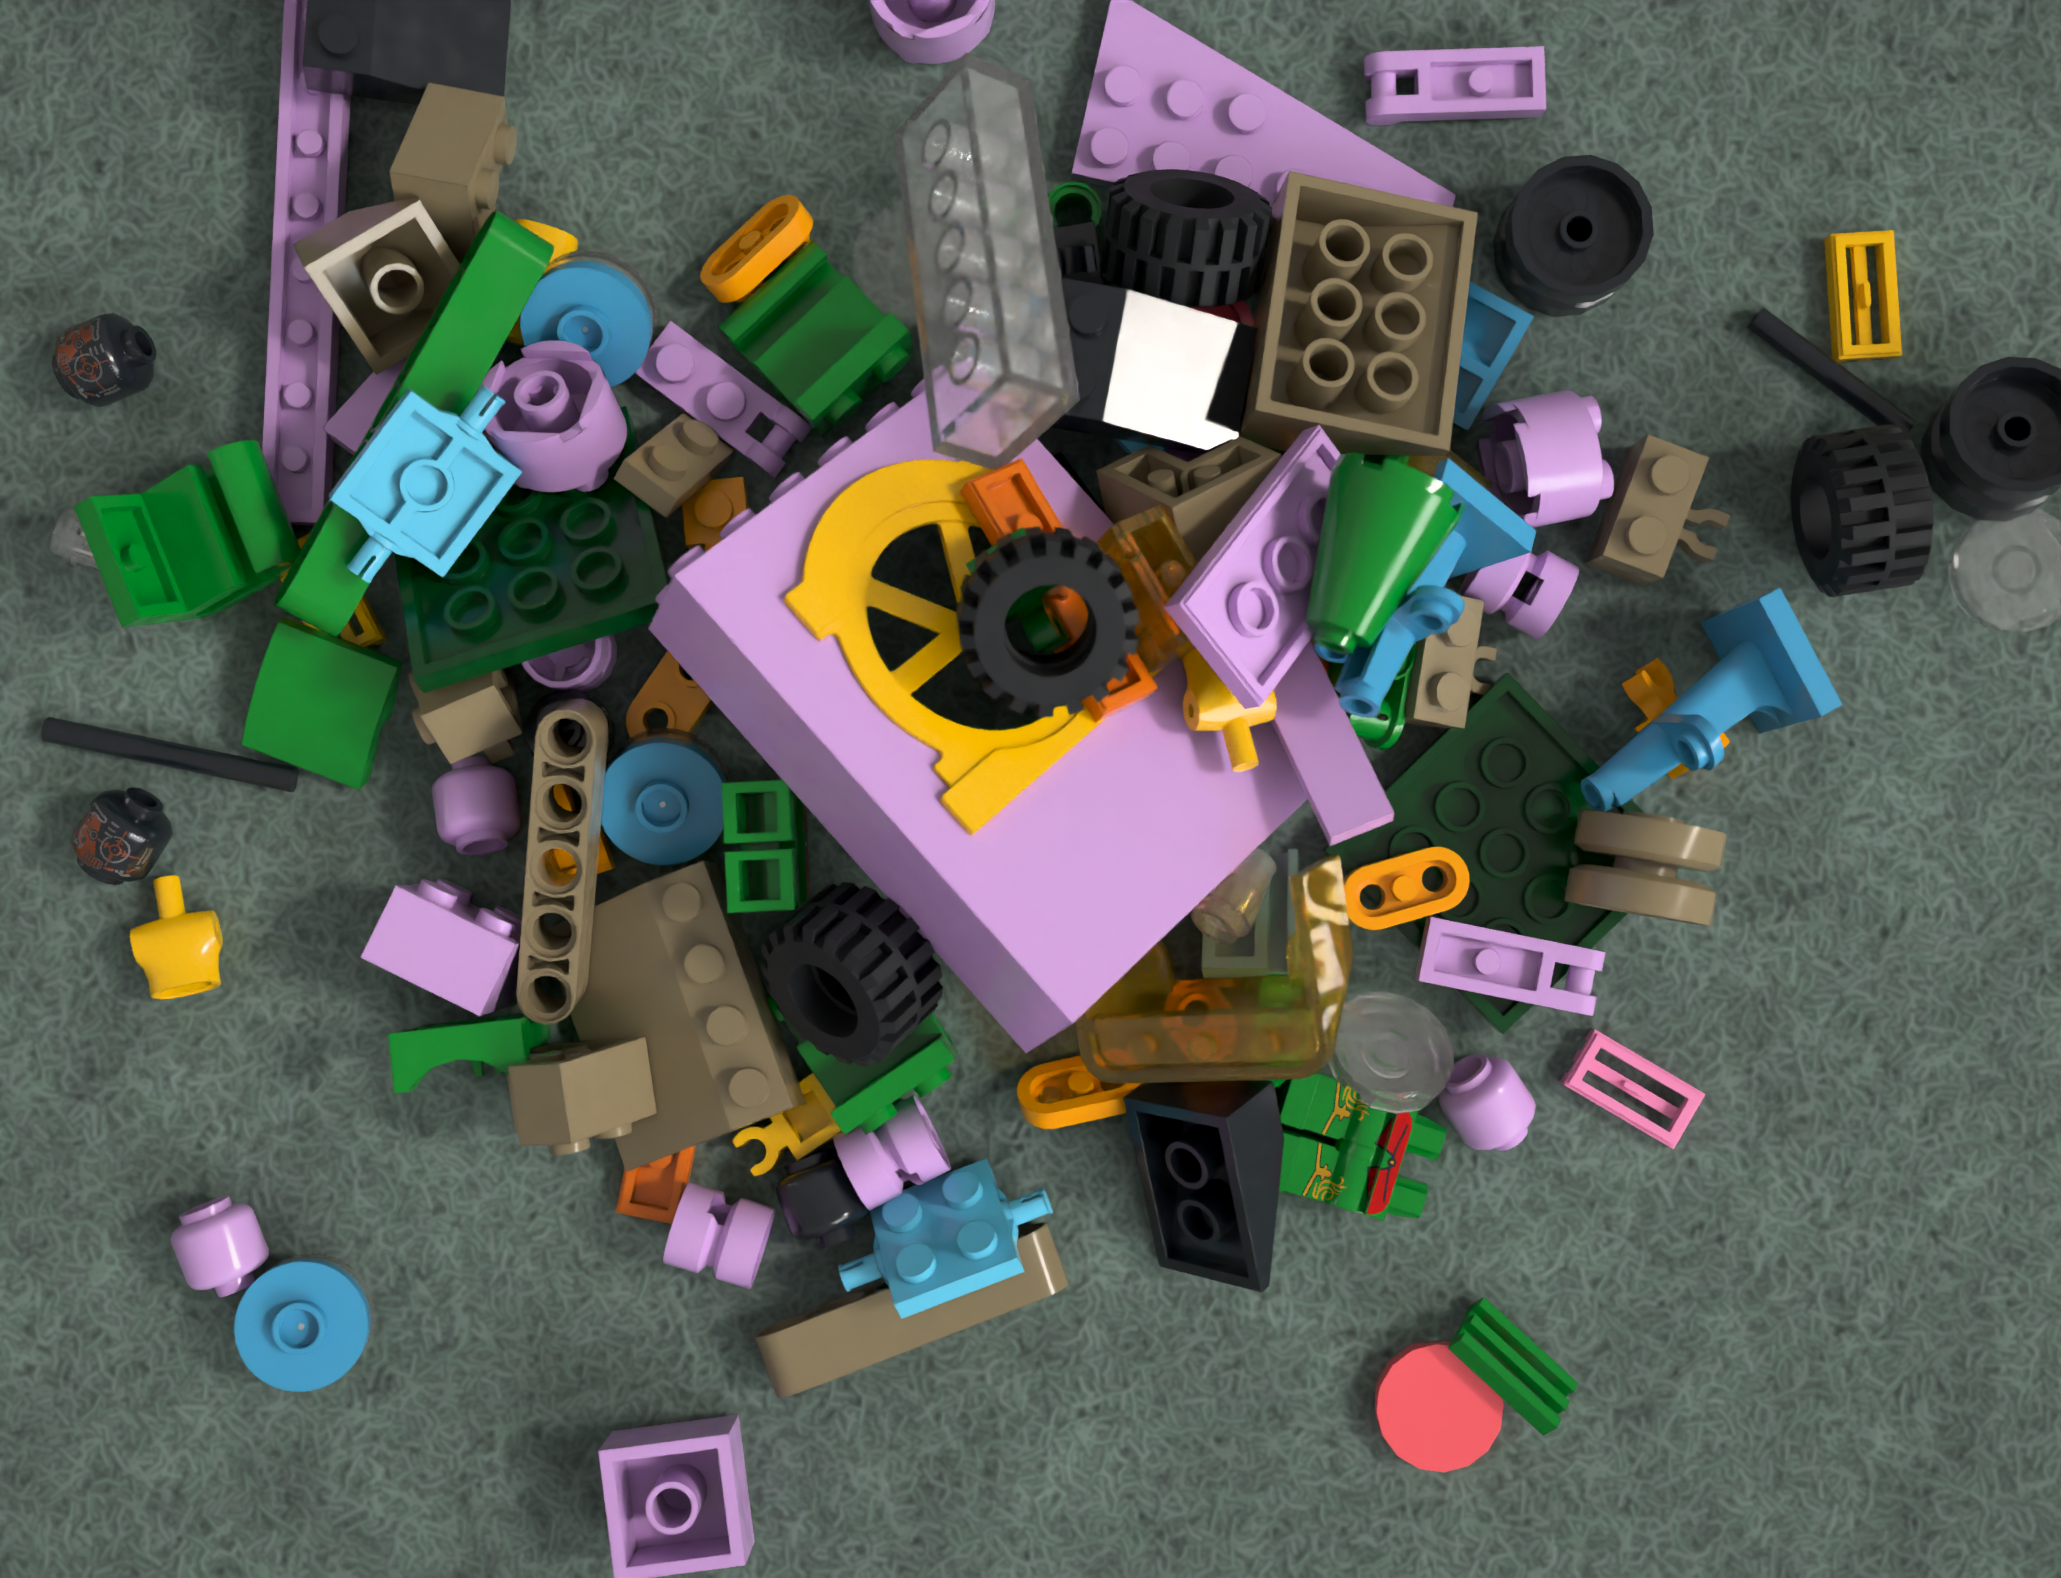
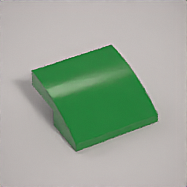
[241,617,403,790]

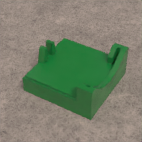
[388,1013,551,1094]

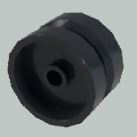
[1493,155,1654,317]
[1922,357,2061,522]

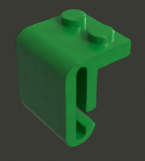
[717,240,914,438]
[74,440,301,628]
[766,995,958,1135]

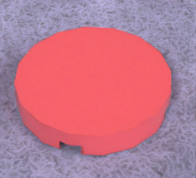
[1374,1341,1504,1472]

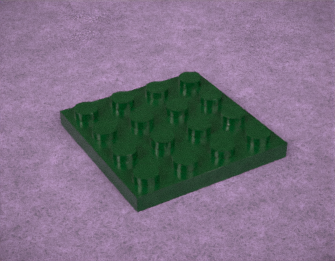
[394,406,671,694]
[1322,673,1644,1034]

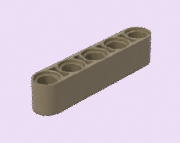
[516,698,609,1025]
[754,1222,1070,1398]

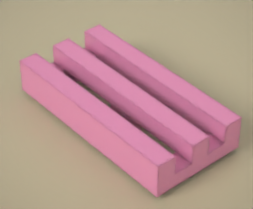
[1559,1028,1705,1149]

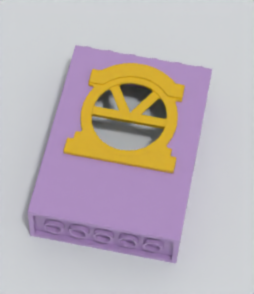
[648,360,1308,1053]

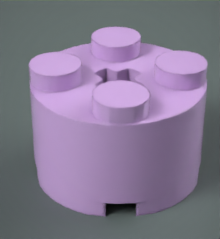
[868,0,995,64]
[478,340,627,492]
[1478,390,1614,528]

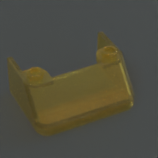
[1075,855,1353,1083]

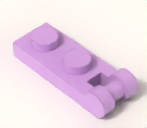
[1364,46,1546,125]
[635,321,812,478]
[1414,916,1606,1016]

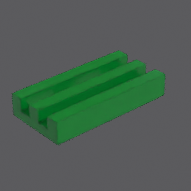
[1448,1297,1578,1436]

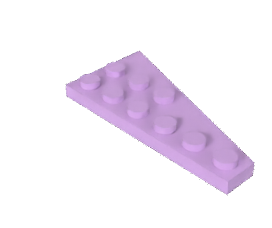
[1071,0,1455,207]

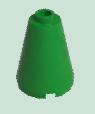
[1306,452,1465,655]

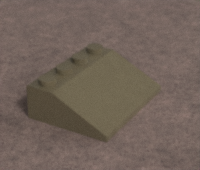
[1238,171,1478,456]
[548,860,807,1172]

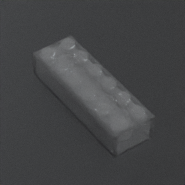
[894,53,1080,470]

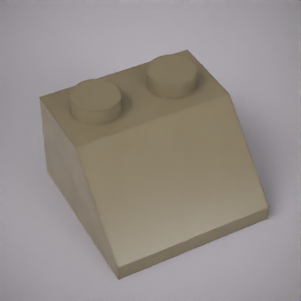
[293,196,460,375]

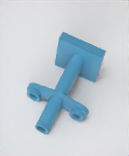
[1311,458,1536,718]
[1581,588,1843,812]

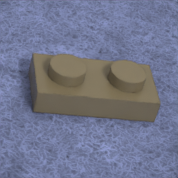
[614,412,735,518]

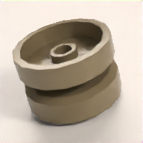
[1564,810,1727,926]

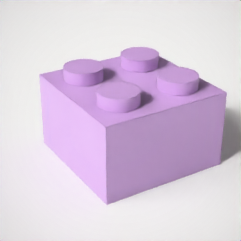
[360,878,522,1016]
[598,1415,755,1578]

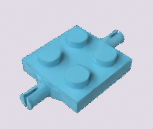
[329,384,522,583]
[838,1158,1053,1319]

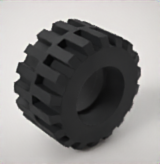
[1101,169,1272,307]
[1791,424,1934,597]
[957,526,1139,717]
[761,882,943,1067]

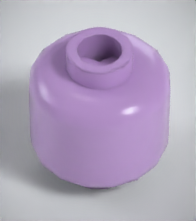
[432,756,521,855]
[1439,1054,1536,1151]
[170,1195,269,1297]

